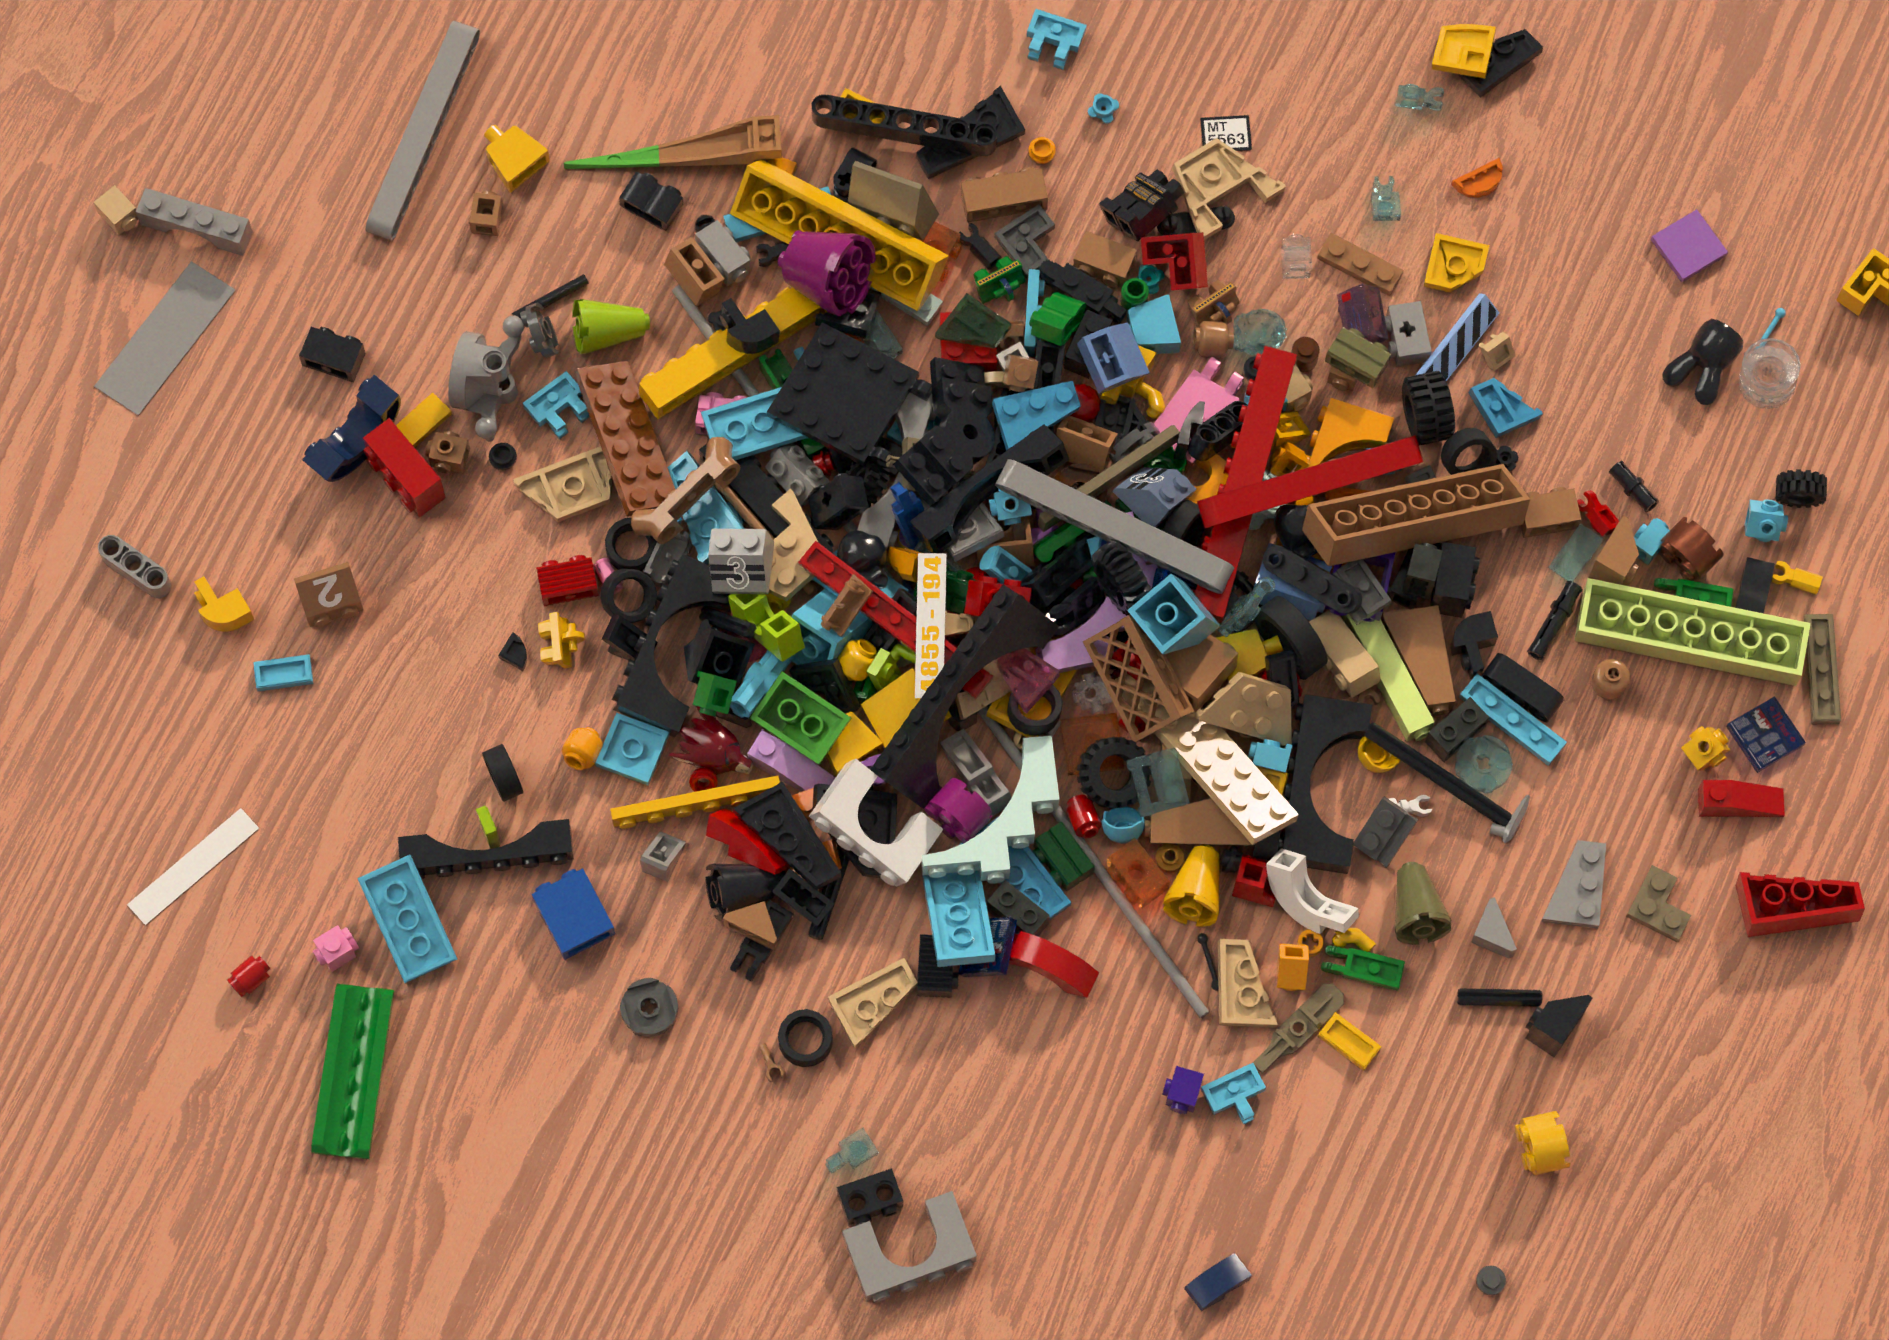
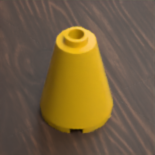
[1163,844,1220,927]

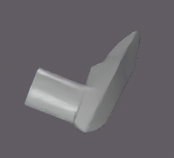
[1490,795,1530,843]

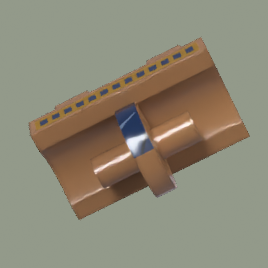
[1188,280,1240,327]

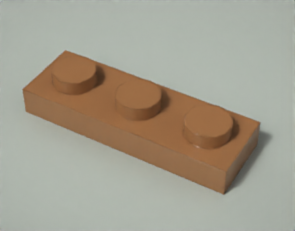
[1317,233,1403,296]

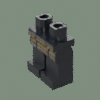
[1098,169,1184,242]

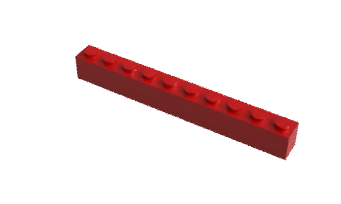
[1191,346,1297,624]

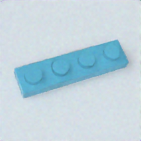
[1459,673,1567,766]

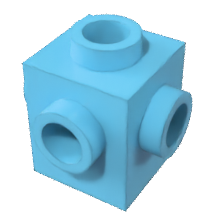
[989,489,1032,526]
[1744,499,1788,542]

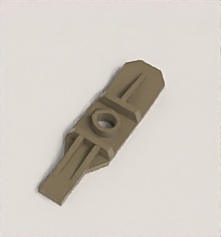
[1253,984,1344,1074]

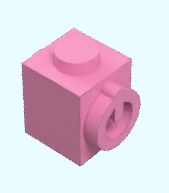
[313,925,359,972]

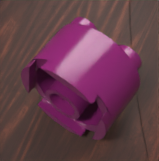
[924,778,993,843]

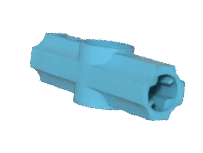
[730,650,794,718]

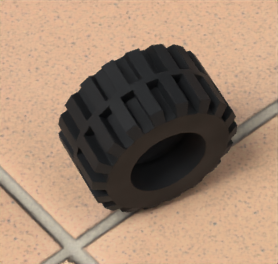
[1402,371,1455,446]
[1077,737,1153,808]

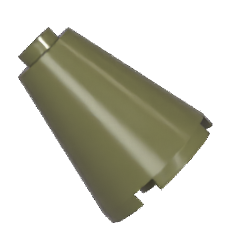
[1395,862,1451,945]

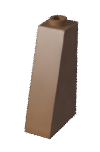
[1381,606,1456,715]
[1144,798,1254,846]

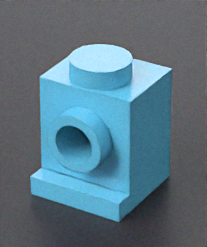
[1634,518,1670,565]
[1248,739,1292,773]

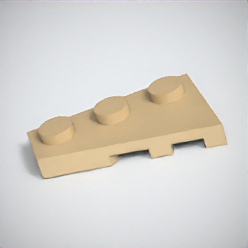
[1218,939,1278,1028]
[828,958,918,1049]

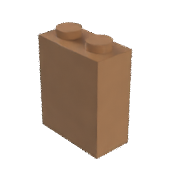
[1151,634,1238,713]

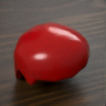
[1070,384,1101,423]

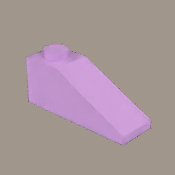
[747,730,836,792]

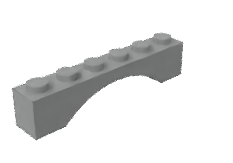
[857,392,937,552]

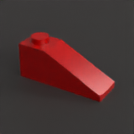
[1698,780,1785,817]

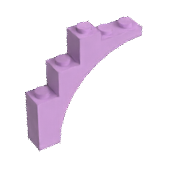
[1035,511,1165,677]

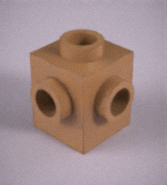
[426,431,470,474]

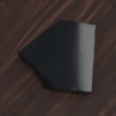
[1094,393,1149,451]

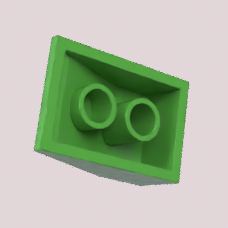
[750,671,852,765]

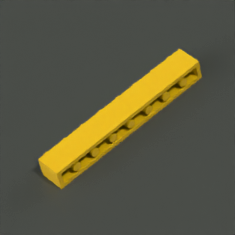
[639,287,827,419]

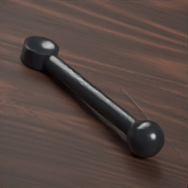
[1197,933,1218,991]

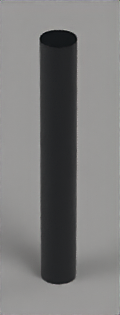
[512,274,589,318]

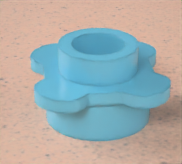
[1088,94,1119,123]

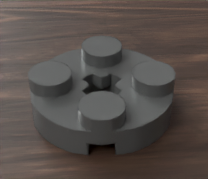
[520,302,559,358]
[1109,422,1160,464]
[620,978,678,1037]

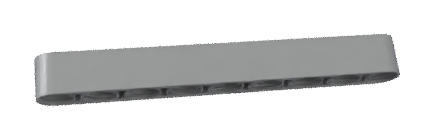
[365,21,480,240]
[995,459,1234,594]

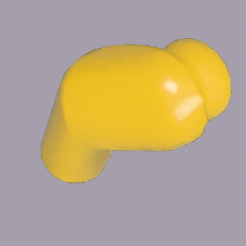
[1135,381,1165,419]

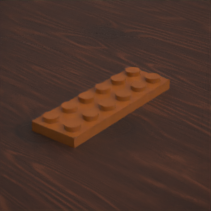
[574,361,675,517]

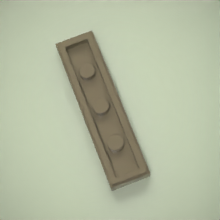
[1803,614,1841,724]

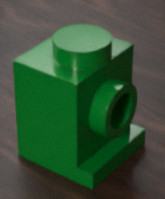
[693,671,737,717]

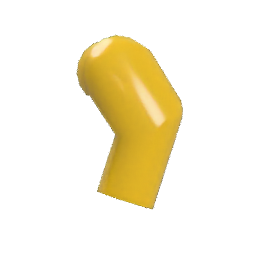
[1332,928,1376,952]

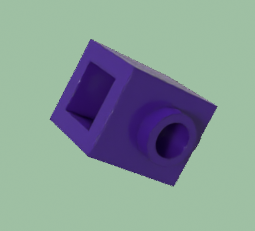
[1162,1066,1204,1114]

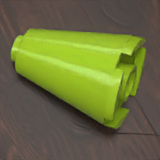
[572,299,650,354]

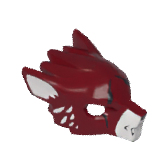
[669,706,753,775]

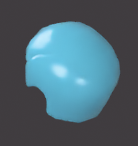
[1102,806,1145,844]

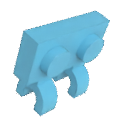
[1026,9,1087,70]
[522,371,590,439]

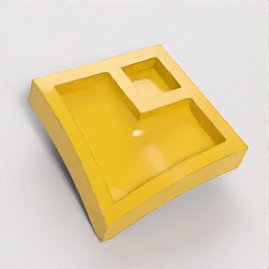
[1432,24,1496,78]

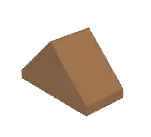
[723,901,778,951]

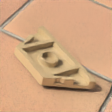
[513,446,612,522]
[1194,672,1292,746]

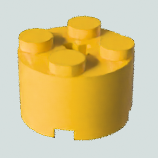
[1515,1111,1570,1176]

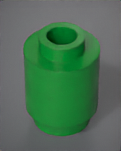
[1120,278,1149,310]

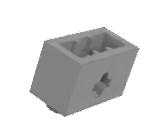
[1383,301,1432,367]

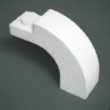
[1266,848,1359,934]

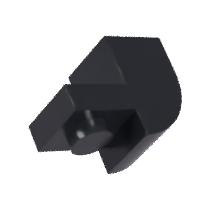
[720,298,780,354]
[1451,611,1498,679]

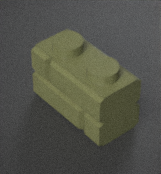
[1325,327,1391,389]

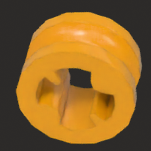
[1297,930,1323,958]

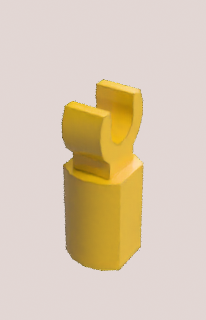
[1771,561,1823,595]

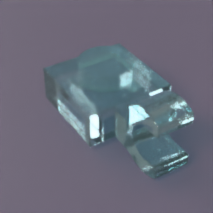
[1395,84,1445,110]
[825,1128,878,1174]

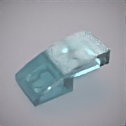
[1548,523,1604,582]

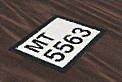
[1200,115,1252,151]

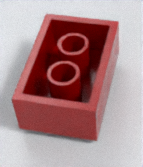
[363,418,446,518]

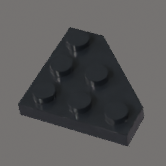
[812,783,898,878]

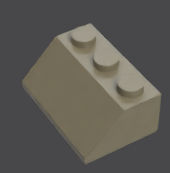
[848,161,939,240]

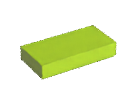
[476,806,501,849]

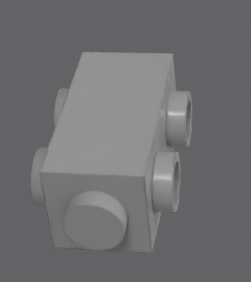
[695,220,751,286]
[765,443,830,506]

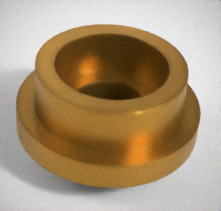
[1155,844,1184,872]

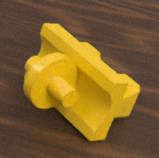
[538,612,585,669]

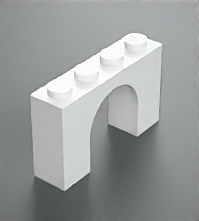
[809,759,943,887]

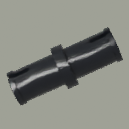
[1609,460,1659,513]

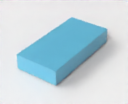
[253,654,314,692]

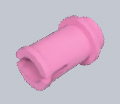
[593,558,623,594]

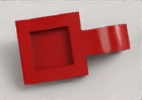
[1577,490,1619,537]

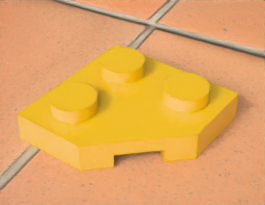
[1423,233,1489,293]

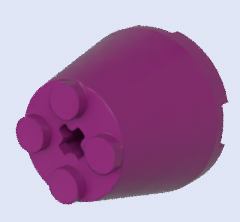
[778,230,876,316]

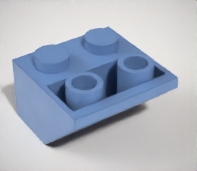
[1077,322,1150,394]

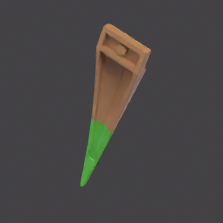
[564,115,782,169]

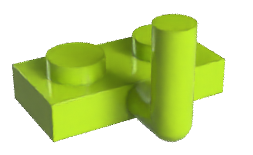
[866,644,916,692]

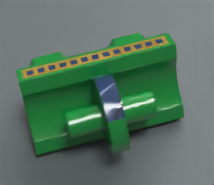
[973,256,1026,304]

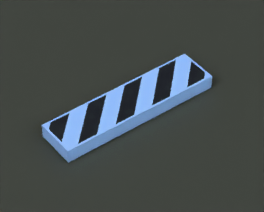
[1416,293,1500,381]

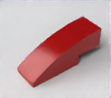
[706,808,790,875]

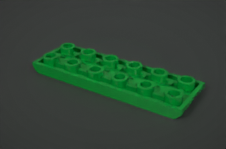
[311,984,395,1160]

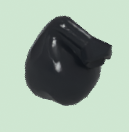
[1274,505,1318,559]
[837,530,888,590]

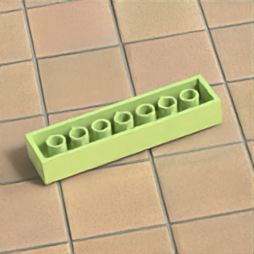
[1574,578,1811,686]

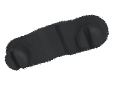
[1157,206,1235,236]

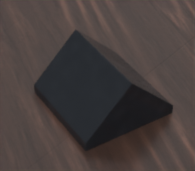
[683,628,755,695]

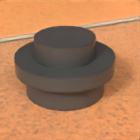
[1476,1266,1506,1295]

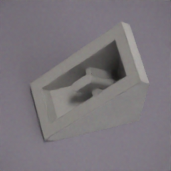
[640,831,686,882]
[1471,897,1517,958]

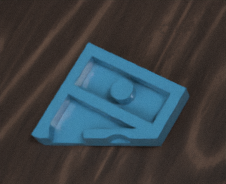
[1468,378,1543,438]

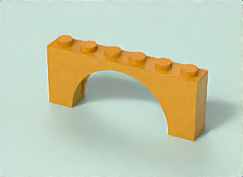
[1276,398,1394,573]

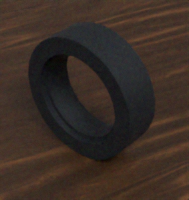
[1254,596,1328,680]

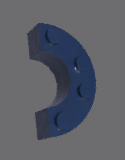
[302,375,401,482]

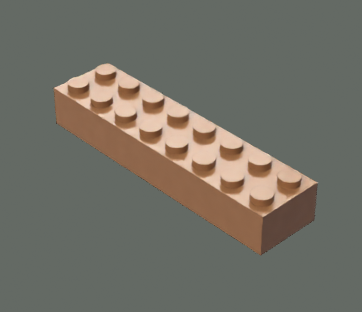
[1302,464,1530,566]

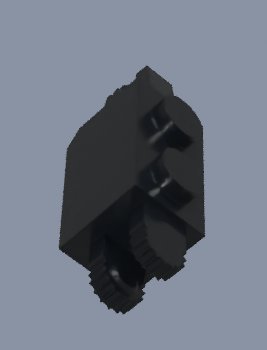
[1039,259,1127,324]

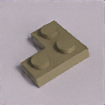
[1626,865,1691,942]

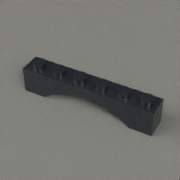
[910,424,1069,553]
[398,819,574,879]

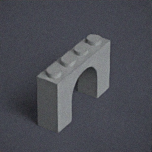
[842,1191,977,1303]

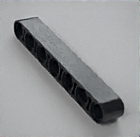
[811,94,997,156]

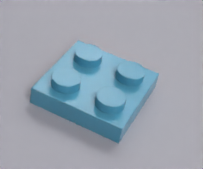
[595,712,670,786]

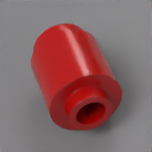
[1066,794,1102,838]
[227,955,271,997]

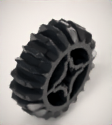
[1092,541,1151,616]

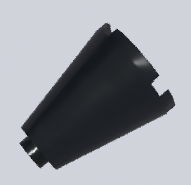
[705,863,785,921]

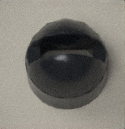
[695,214,715,233]

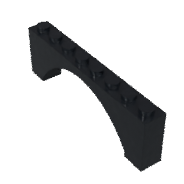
[870,585,1060,809]

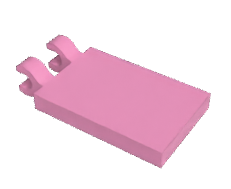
[1154,357,1244,466]

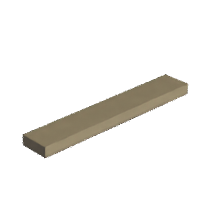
[1038,425,1180,533]

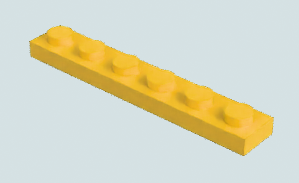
[610,776,780,829]

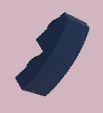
[1184,1253,1252,1311]

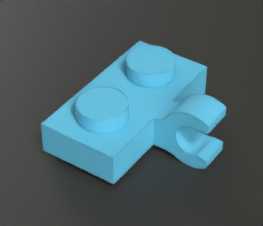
[1201,1063,1266,1125]

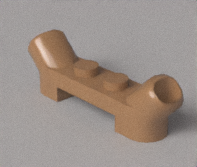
[631,437,740,544]

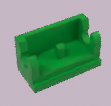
[758,349,793,390]

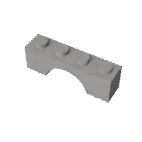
[136,188,253,256]

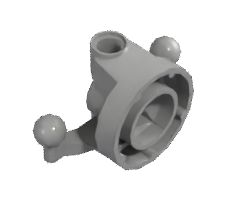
[448,316,524,442]

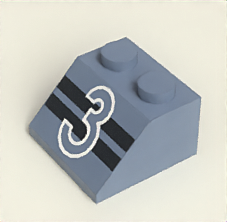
[1112,467,1197,528]

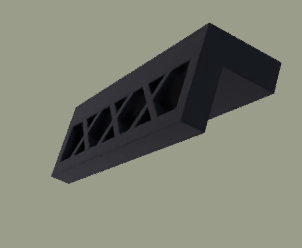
[1021,531,1096,608]

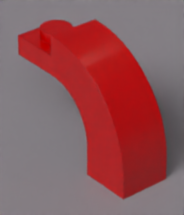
[995,931,1099,998]

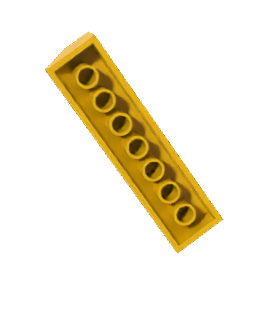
[730,159,949,311]

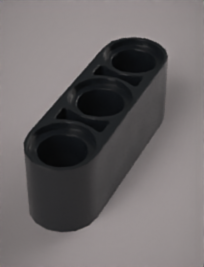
[1187,401,1248,461]
[1481,653,1564,723]

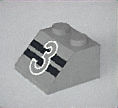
[708,529,774,594]

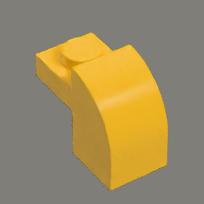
[194,576,254,632]

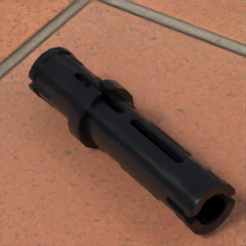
[1527,581,1583,660]

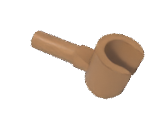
[759,1043,784,1082]

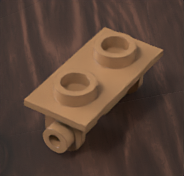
[820,574,873,637]

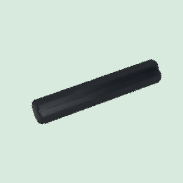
[699,606,757,638]
[1457,988,1543,1007]

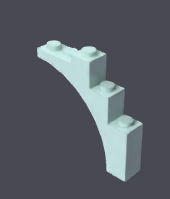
[921,735,1059,883]

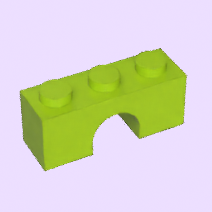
[728,594,805,662]

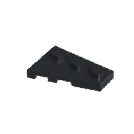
[1458,29,1543,98]

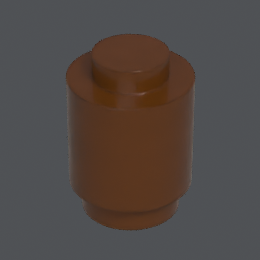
[1291,337,1320,372]

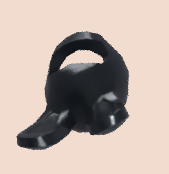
[1662,319,1743,405]

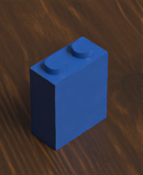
[532,868,615,960]

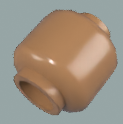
[1192,321,1234,358]
[1591,659,1630,700]

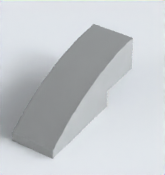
[940,728,1011,816]

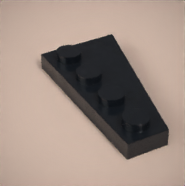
[916,85,1025,179]
[733,782,841,891]

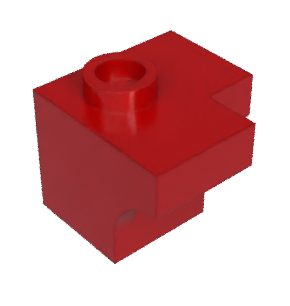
[1232,854,1276,907]

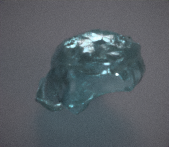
[1233,309,1286,355]

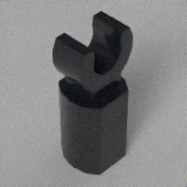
[958,223,1002,270]
[756,242,789,267]

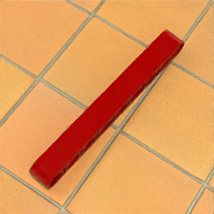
[1197,435,1424,528]

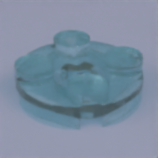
[1455,735,1512,793]

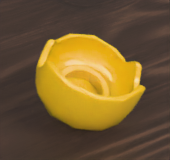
[1358,736,1401,773]

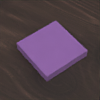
[1651,209,1728,282]

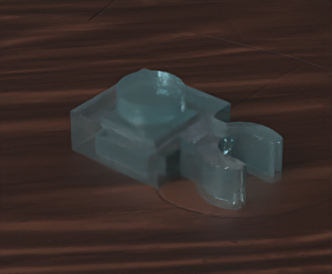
[1370,176,1401,221]

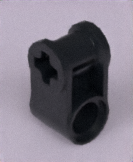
[833,147,877,202]

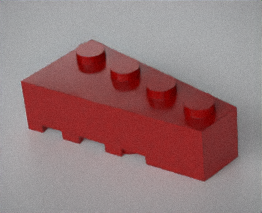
[1735,872,1865,937]

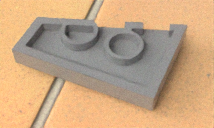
[1541,840,1606,929]

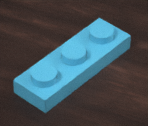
[1024,269,1045,357]

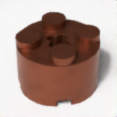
[1659,517,1724,581]

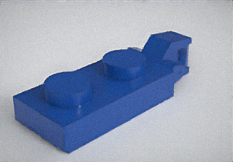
[890,482,924,551]

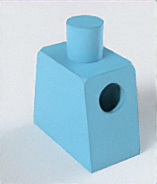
[1126,295,1181,354]

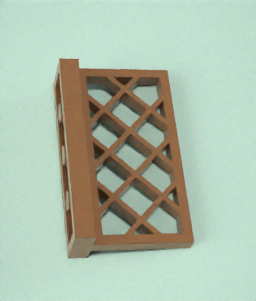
[1083,614,1194,742]

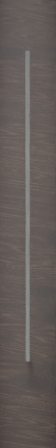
[672,285,1209,1018]

